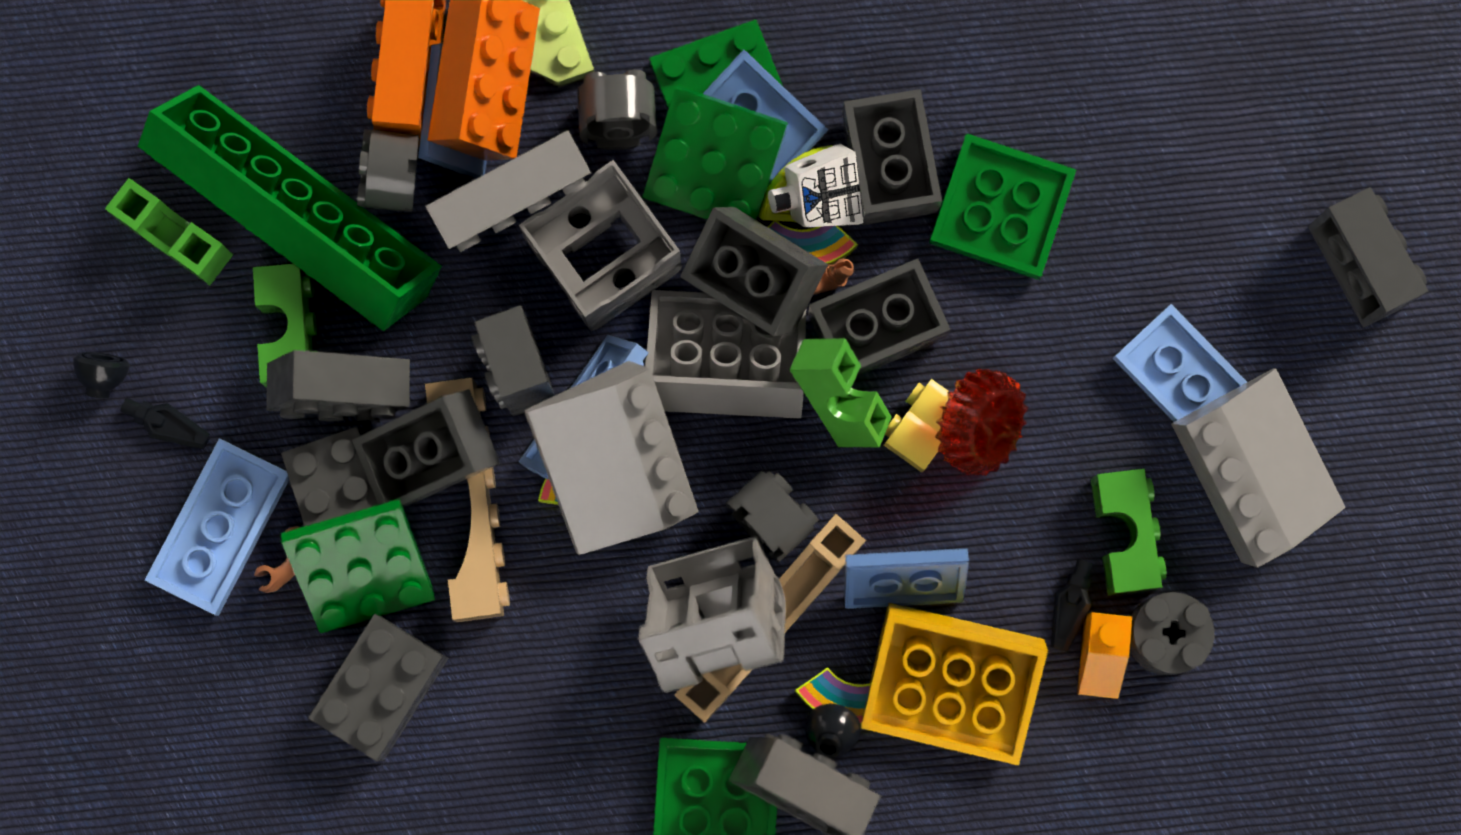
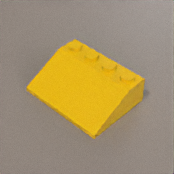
[861,602,1048,766]

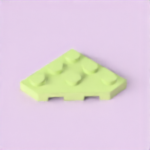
[522,0,594,87]

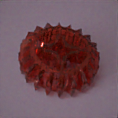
[935,368,1028,476]

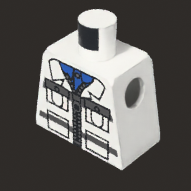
[768,144,863,227]

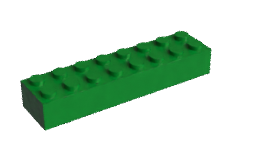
[138,85,442,331]

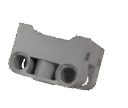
[519,160,682,331]
[639,536,786,692]

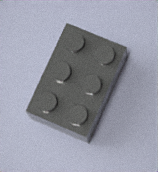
[842,89,942,225]
[1308,187,1429,328]
[680,207,828,336]
[808,258,951,377]
[471,305,555,417]
[266,350,410,424]
[352,389,501,507]
[281,427,379,526]
[308,614,449,761]
[728,734,881,835]

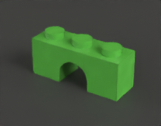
[105,178,233,286]
[253,264,318,388]
[790,338,892,448]
[1091,469,1166,596]

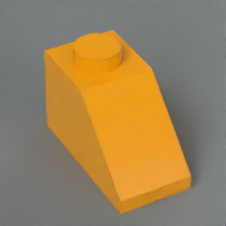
[1077,612,1132,699]

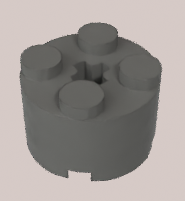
[577,70,657,150]
[357,129,419,211]
[725,471,819,563]
[1129,592,1215,675]

